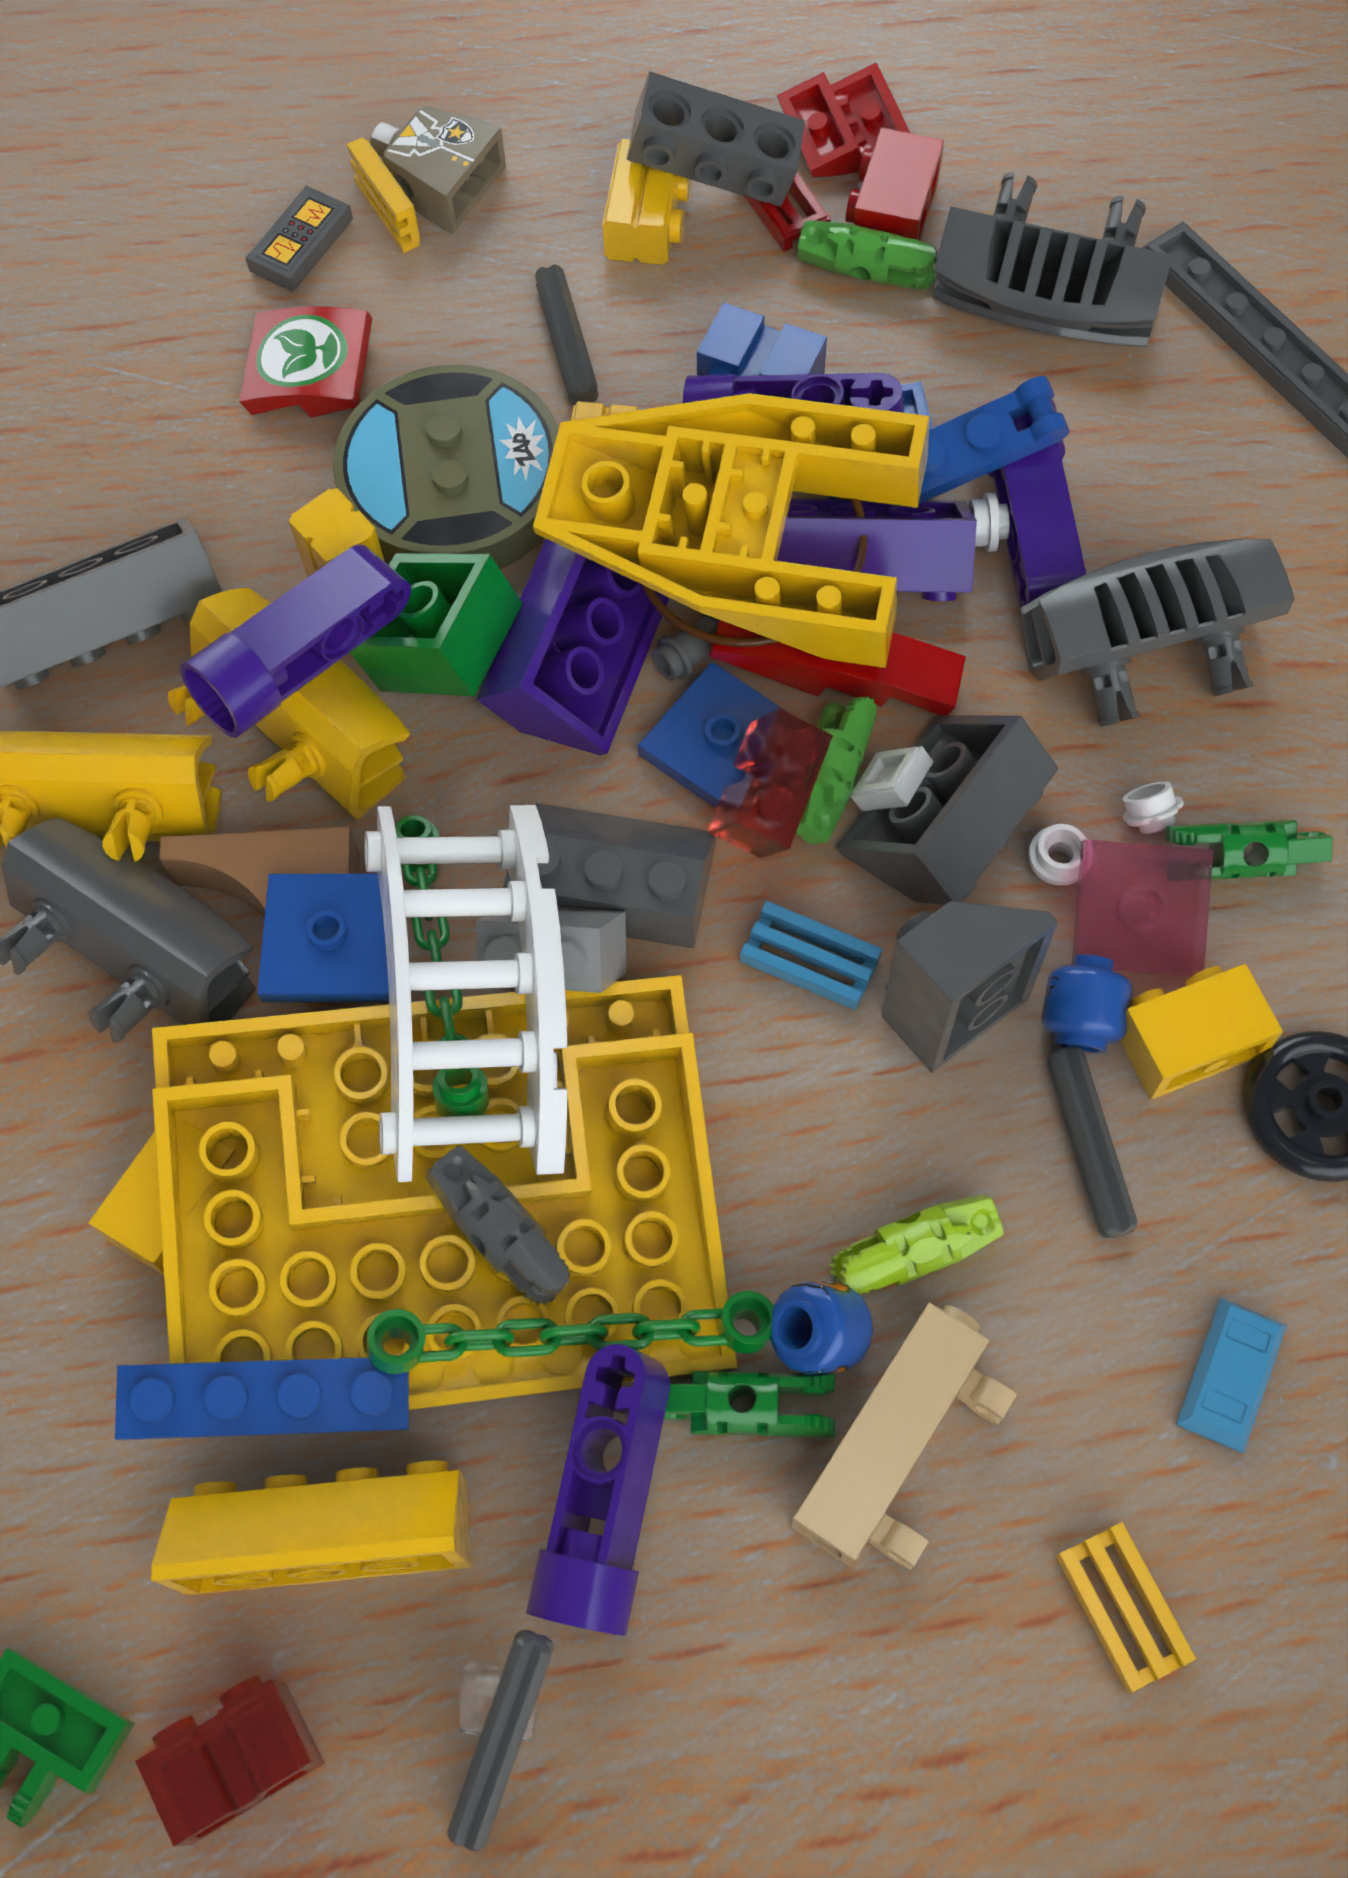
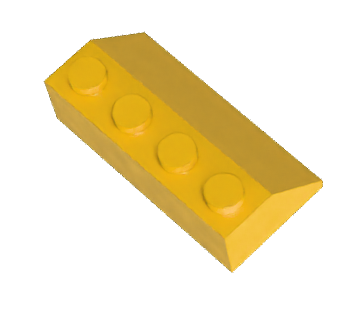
[151,1461,472,1596]

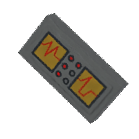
[246,186,353,292]

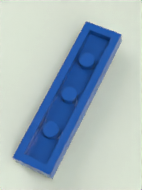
[115,1358,409,1441]

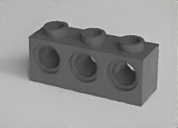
[627,71,805,207]

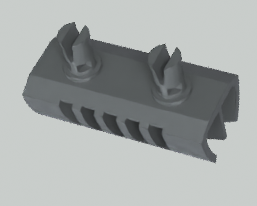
[933,172,1173,346]
[1020,539,1295,727]
[0,817,255,1043]

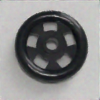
[1244,1031,1348,1182]

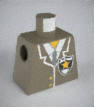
[370,106,506,234]

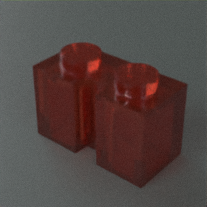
[707,708,833,858]
[135,1675,325,1847]

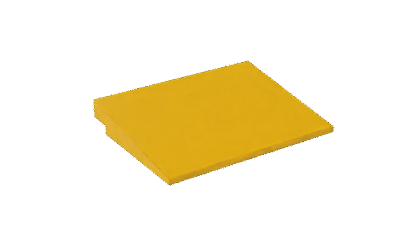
[152,975,738,1440]

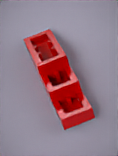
[708,619,966,715]

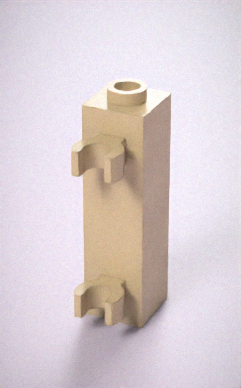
[791,1302,1017,1571]

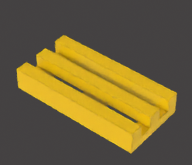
[346,137,421,253]
[1056,1522,1197,1694]

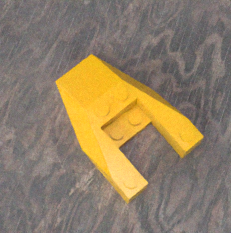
[533,393,929,668]

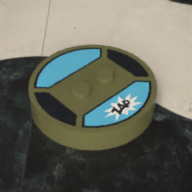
[333,365,559,569]

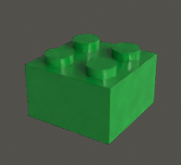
[350,553,523,696]

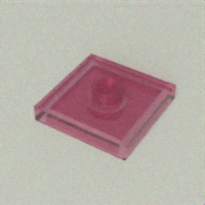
[1071,840,1213,977]

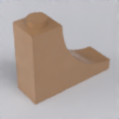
[159,827,360,918]

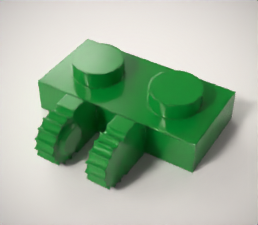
[0,1648,135,1828]

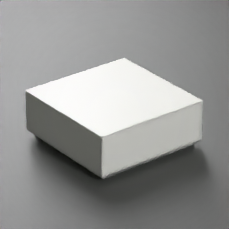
[850,746,934,811]

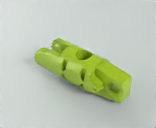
[829,1194,1004,1295]

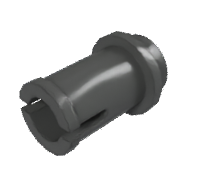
[652,614,718,681]

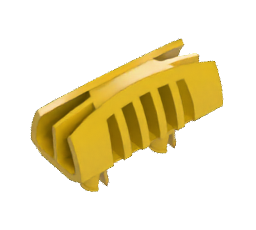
[168,588,411,821]
[0,730,223,862]

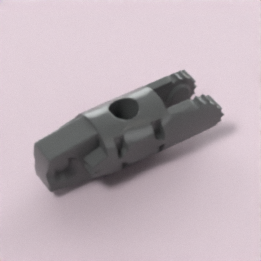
[425,1145,571,1306]

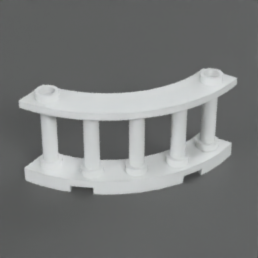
[364,805,567,1182]

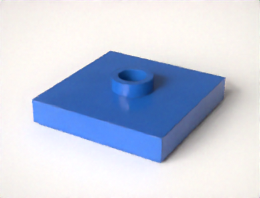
[638,662,808,821]
[257,873,389,1002]

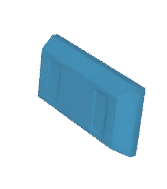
[1176,1297,1287,1454]

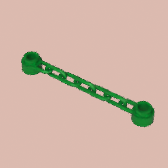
[395,815,489,1117]
[367,1291,773,1374]

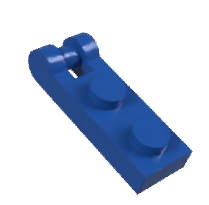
[919,376,1070,504]

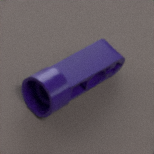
[682,373,904,413]
[988,400,1086,608]
[180,545,411,738]
[526,1344,670,1636]

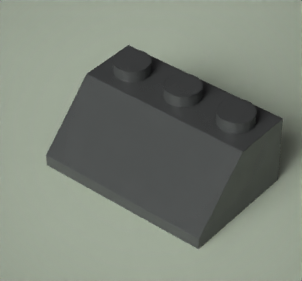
[836,715,1059,905]
[503,803,717,948]
[882,901,1058,1073]

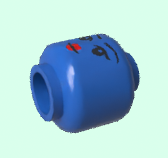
[1041,954,1133,1053]

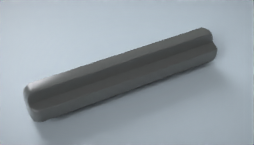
[535,264,598,405]
[1047,1046,1138,1238]
[447,1630,554,1851]

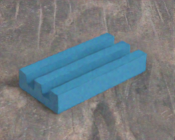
[740,900,883,1011]

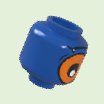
[770,1282,873,1374]

